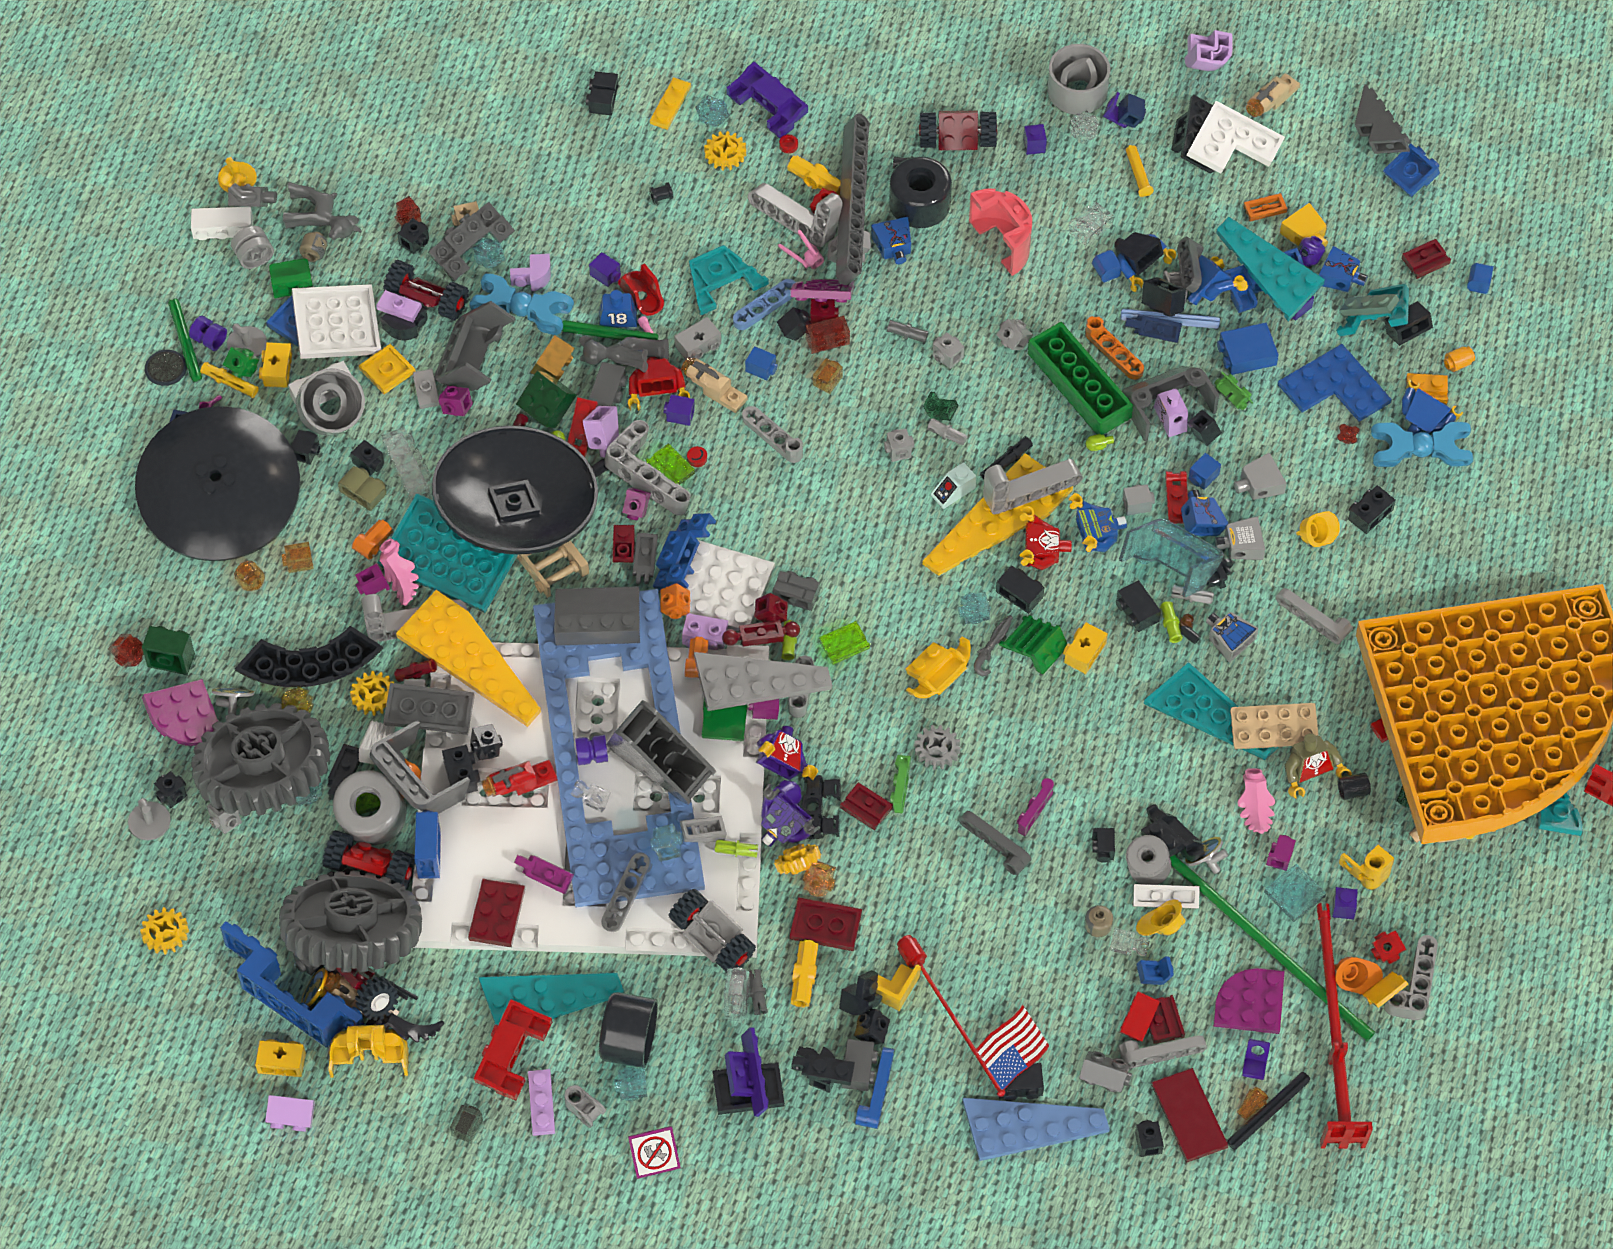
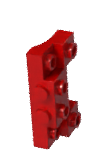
[473,999,553,1101]

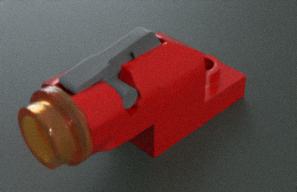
[481,760,558,797]

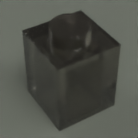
[450,1105,483,1144]

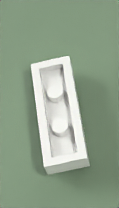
[1133,884,1199,909]

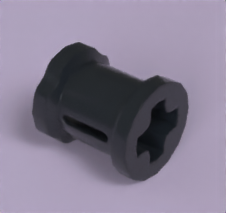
[649,182,673,204]

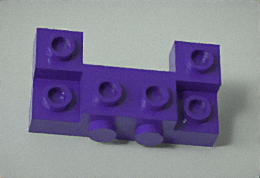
[726,62,808,138]

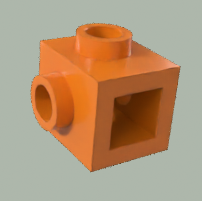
[660,583,691,619]

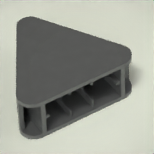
[606,700,716,805]

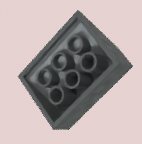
[554,587,640,645]

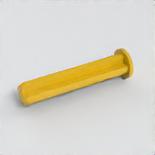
[1126,145,1154,197]

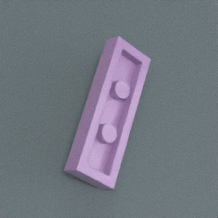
[528,1069,555,1136]

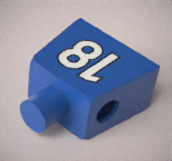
[599,290,637,328]

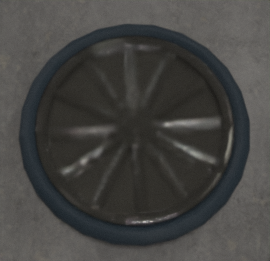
[144,350,187,386]

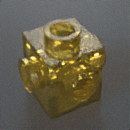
[281,687,314,713]

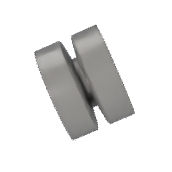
[231,226,274,269]

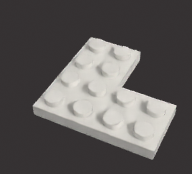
[1186,101,1285,174]

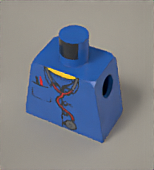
[871,217,911,265]
[1319,246,1368,292]
[1181,489,1229,536]

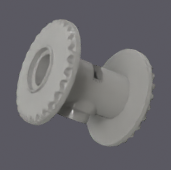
[1126,835,1171,885]

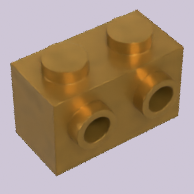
[530,335,575,381]

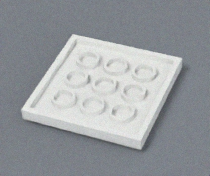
[292,284,381,359]
[684,540,775,632]

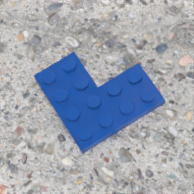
[1278,344,1392,422]

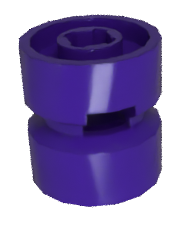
[189,315,227,351]
[575,734,608,766]

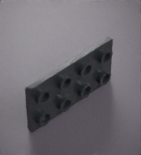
[1171,95,1214,174]

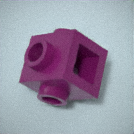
[439,386,473,416]

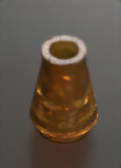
[1237,1086,1269,1120]

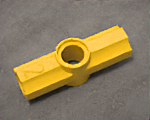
[787,155,841,195]
[791,940,818,1008]

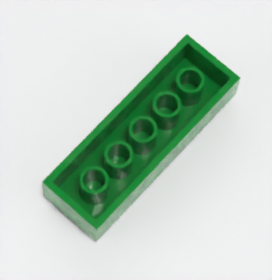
[1027,322,1133,434]

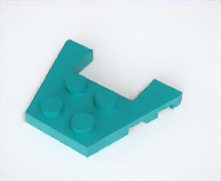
[689,245,769,315]
[1336,283,1409,337]

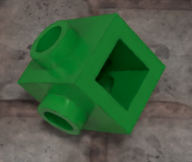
[223,347,260,378]

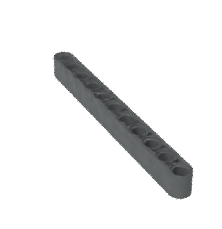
[836,113,869,285]

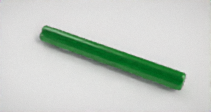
[168,298,202,382]
[562,320,659,340]

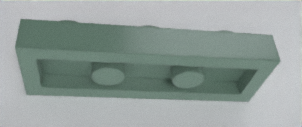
[1340,294,1399,316]

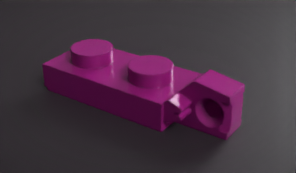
[514,855,574,894]

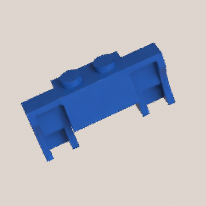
[1225,248,1304,313]
[653,513,716,593]

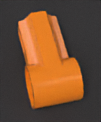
[352,519,393,560]
[685,637,708,678]

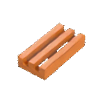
[1243,193,1288,222]

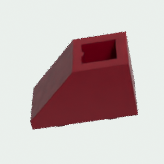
[613,525,635,563]

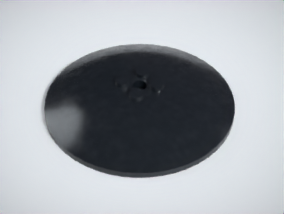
[135,406,300,561]
[432,426,598,555]

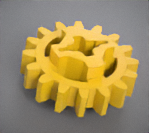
[704,131,746,171]
[350,671,394,716]
[774,844,821,875]
[140,907,189,954]

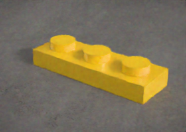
[650,77,691,130]

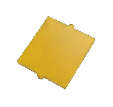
[1363,971,1408,1008]

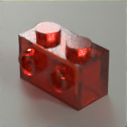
[806,316,850,354]

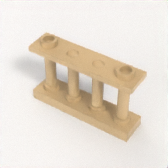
[517,540,589,598]

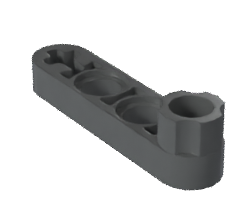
[1177,236,1204,293]
[959,811,1032,876]
[601,853,653,932]

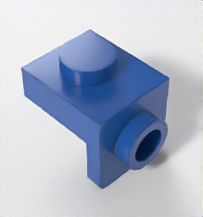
[1136,956,1174,985]

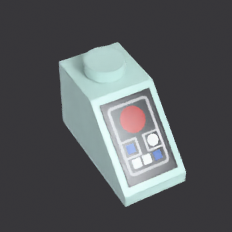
[931,462,976,509]

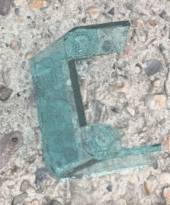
[1119,519,1224,598]

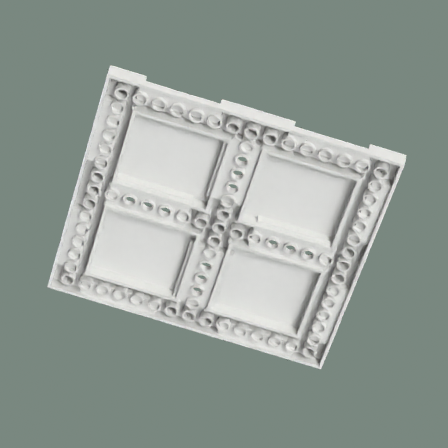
[412,642,769,958]

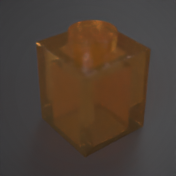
[813,358,843,394]
[281,542,314,573]

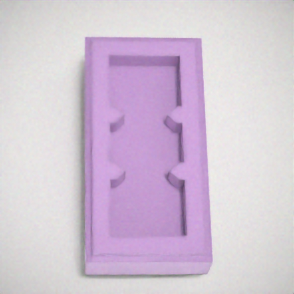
[376,290,422,322]

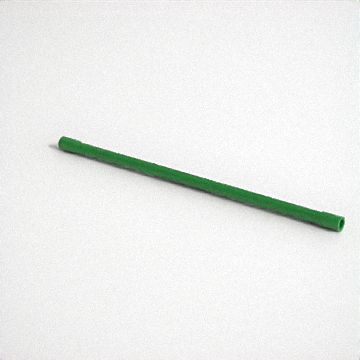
[1170,855,1375,1042]

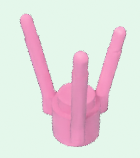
[778,230,824,269]

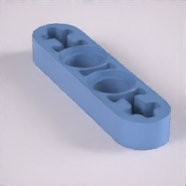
[733,279,796,330]

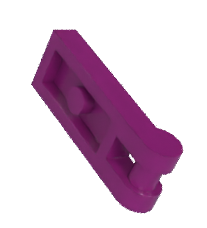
[1016,778,1054,836]

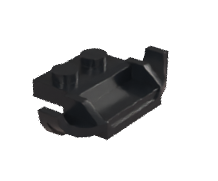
[1141,804,1205,862]

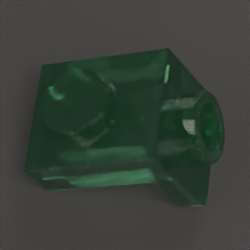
[923,392,959,421]

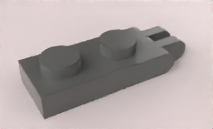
[633,533,658,584]

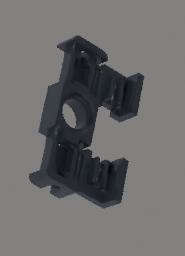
[802,775,841,839]

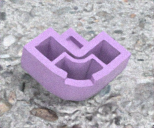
[1185,30,1232,71]

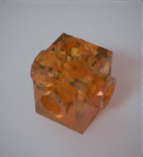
[803,860,836,897]

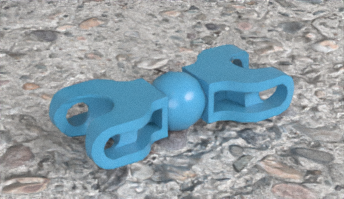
[469,274,574,335]
[1371,422,1473,467]

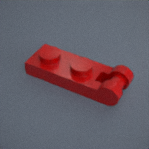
[567,397,598,457]
[1165,471,1188,524]

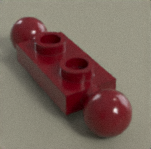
[722,620,800,647]

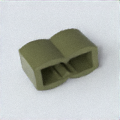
[338,466,386,511]

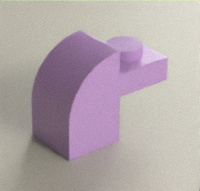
[510,254,551,291]

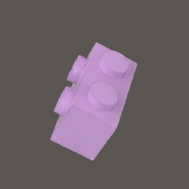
[682,614,728,650]
[265,1095,315,1132]

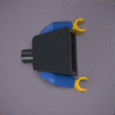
[1114,232,1177,292]

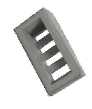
[680,816,727,842]

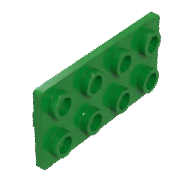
[702,699,748,741]

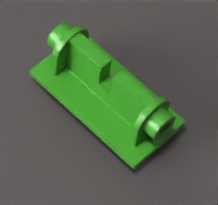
[1214,371,1253,410]

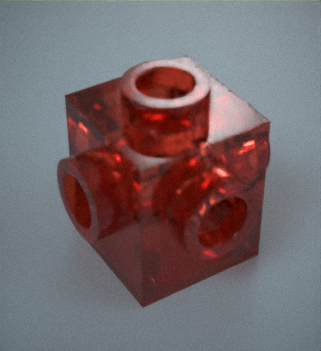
[108,634,144,667]

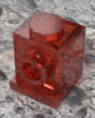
[394,196,422,227]

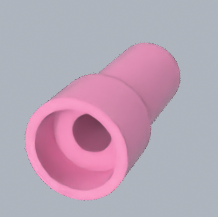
[637,316,653,333]

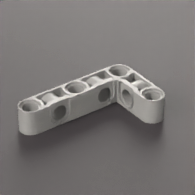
[604,420,690,515]

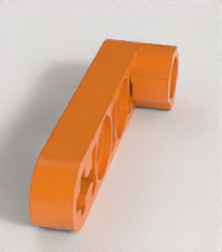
[1085,316,1144,380]

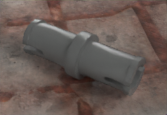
[887,319,929,343]
[747,969,768,1015]

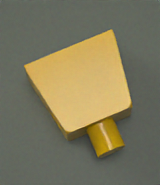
[1280,203,1328,247]

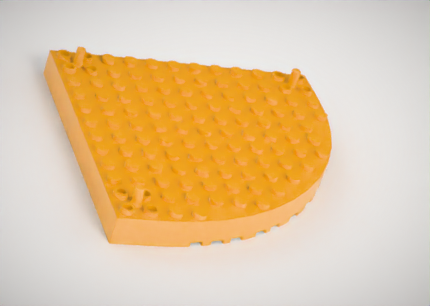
[1356,584,1613,844]

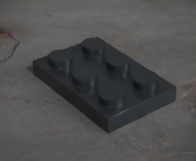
[712,1062,785,1115]

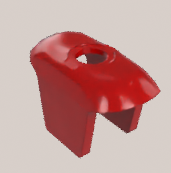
[618,263,664,316]

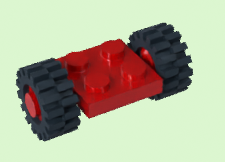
[322,830,416,889]

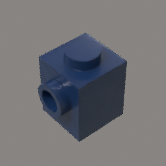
[1118,93,1146,128]

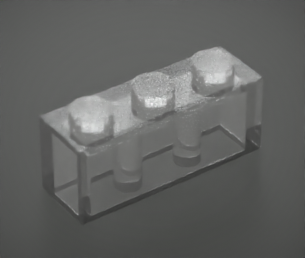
[724,967,750,1022]

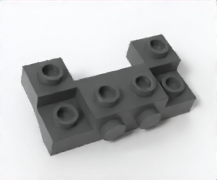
[428,202,515,282]

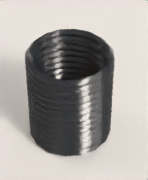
[1338,772,1371,800]

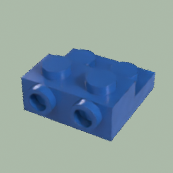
[1383,144,1440,197]

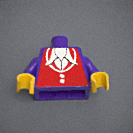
[756,726,819,780]

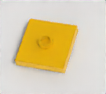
[359,344,416,394]

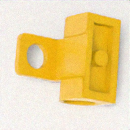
[1339,845,1394,890]

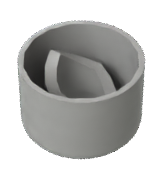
[1047,44,1110,115]
[296,368,365,436]
[333,770,407,846]

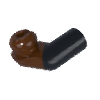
[1179,614,1201,644]

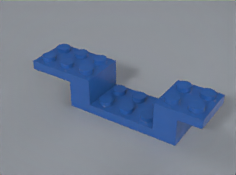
[220,921,365,1048]

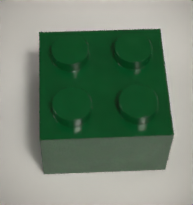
[516,370,577,428]
[142,626,195,676]

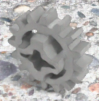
[914,725,961,770]

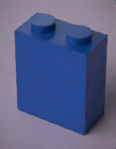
[1217,322,1279,375]

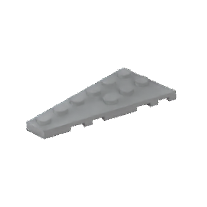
[694,652,833,711]

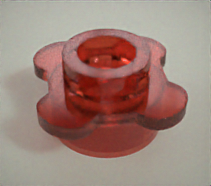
[1337,424,1359,444]

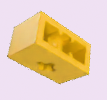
[259,342,293,388]
[1063,622,1108,674]
[255,1039,306,1077]

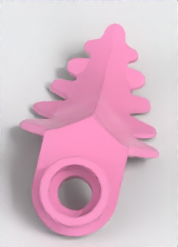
[379,539,419,606]
[1237,768,1275,834]

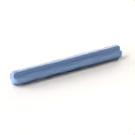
[1121,309,1220,329]

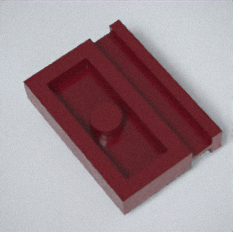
[1401,239,1451,279]
[840,782,893,831]
[1149,995,1185,1044]

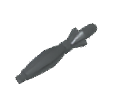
[974,615,1013,677]

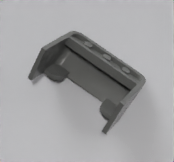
[434,301,515,391]
[1122,366,1219,441]
[370,720,470,814]

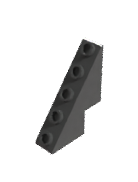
[1355,84,1411,154]

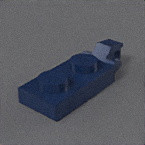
[1125,315,1182,343]

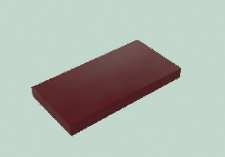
[1151,1068,1228,1163]

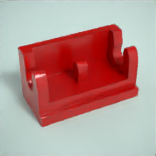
[1118,991,1160,1042]

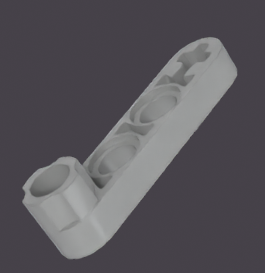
[742,406,803,463]
[1276,588,1353,644]
[1118,1036,1207,1069]

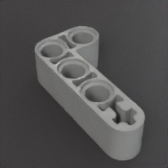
[1384,935,1438,1020]

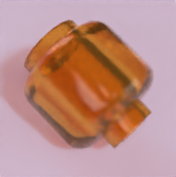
[234,561,265,591]

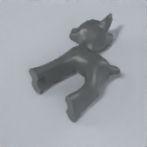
[283,182,362,240]
[579,336,669,372]

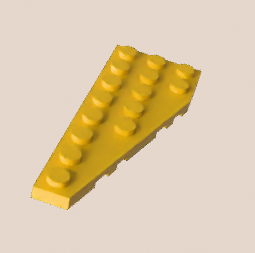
[922,453,1073,576]
[396,590,541,727]

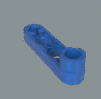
[855,1047,895,1129]

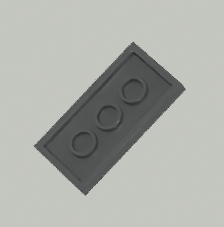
[383,683,475,735]

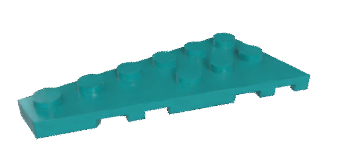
[1216,217,1325,322]
[1144,662,1279,760]
[478,973,625,1025]

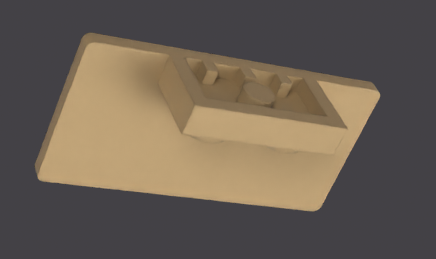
[1230,703,1318,749]

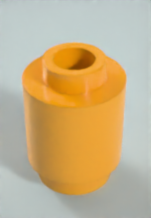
[1444,346,1475,372]

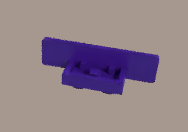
[724,1027,768,1117]

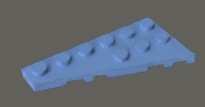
[962,1098,1110,1161]

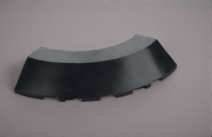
[235,626,383,688]

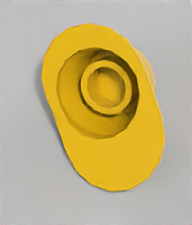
[1296,511,1340,547]
[1136,899,1186,936]

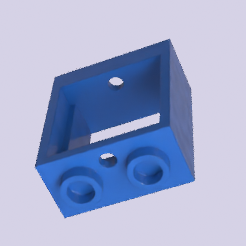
[415,810,441,879]

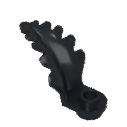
[366,1013,445,1043]

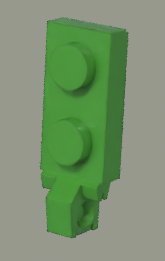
[890,755,911,814]

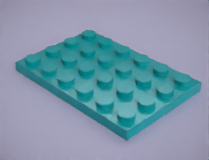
[377,494,518,613]

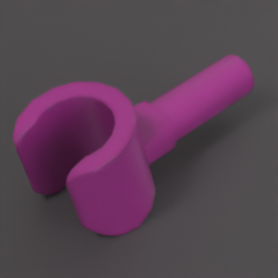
[199,395,222,409]

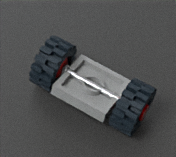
[668,889,756,975]

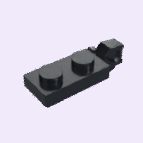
[327,744,360,800]
[791,1055,855,1086]

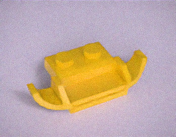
[905,636,971,698]

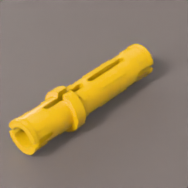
[200,362,259,398]

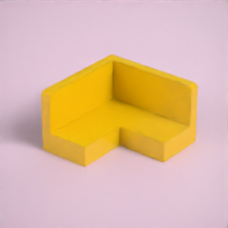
[876,964,921,1011]

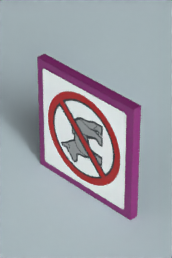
[628,1126,681,1179]

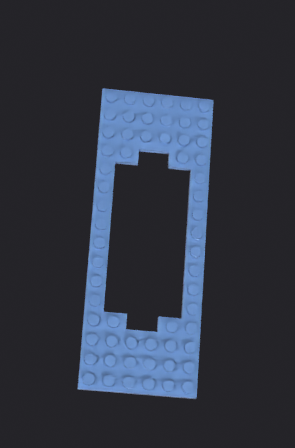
[533,589,705,908]

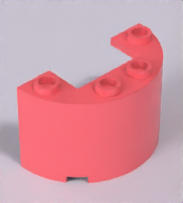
[969,188,1032,276]

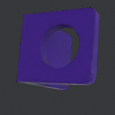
[1103,92,1127,128]
[1242,1039,1270,1080]

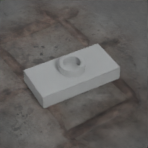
[413,369,440,409]

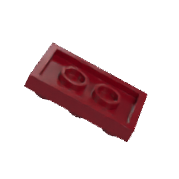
[468,879,525,948]
[790,897,862,951]

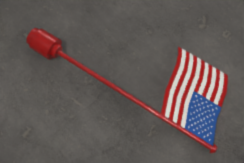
[897,935,1049,1097]

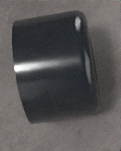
[889,157,952,228]
[599,992,658,1068]

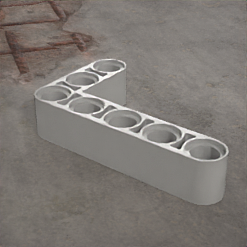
[748,183,842,247]
[983,459,1083,514]
[361,594,468,642]

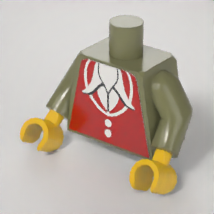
[1285,734,1352,799]

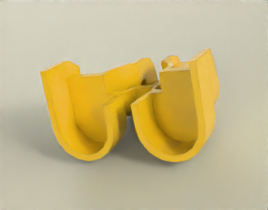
[329,1025,409,1078]

